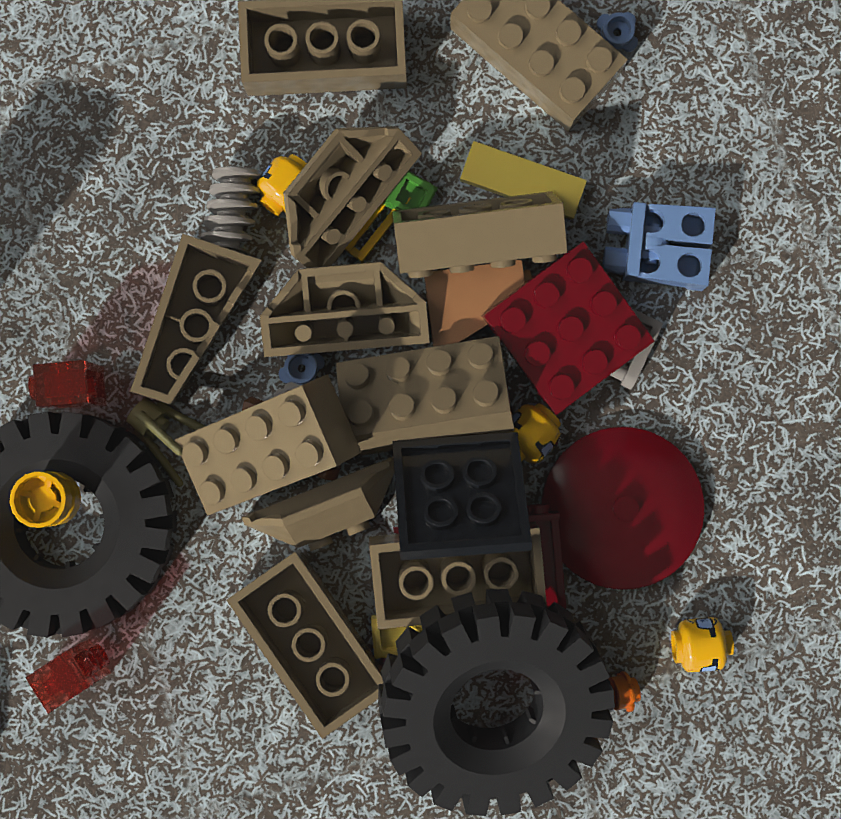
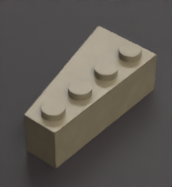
[130,233,262,405]

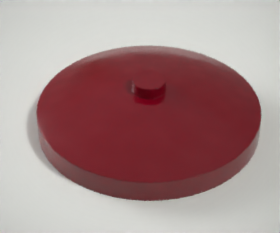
[541,427,705,590]

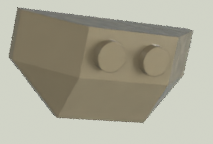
[283,126,422,268]
[260,261,430,357]
[242,456,395,551]

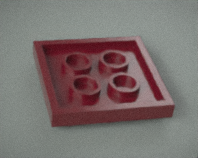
[481,241,655,415]

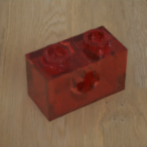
[28,360,107,411]
[25,639,111,714]

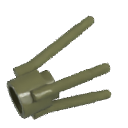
[126,397,205,487]

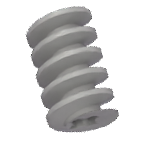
[200,166,263,255]

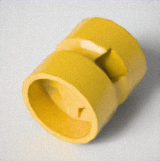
[10,471,82,528]

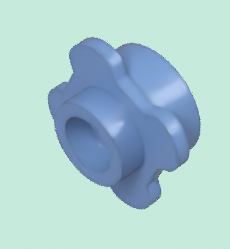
[596,12,638,52]
[278,353,325,386]

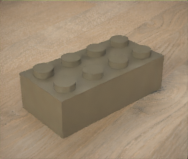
[238,0,407,96]
[450,0,628,132]
[392,191,567,278]
[336,336,515,457]
[174,374,361,516]
[369,522,547,629]
[226,549,383,739]

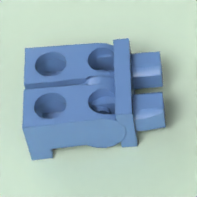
[602,202,716,291]

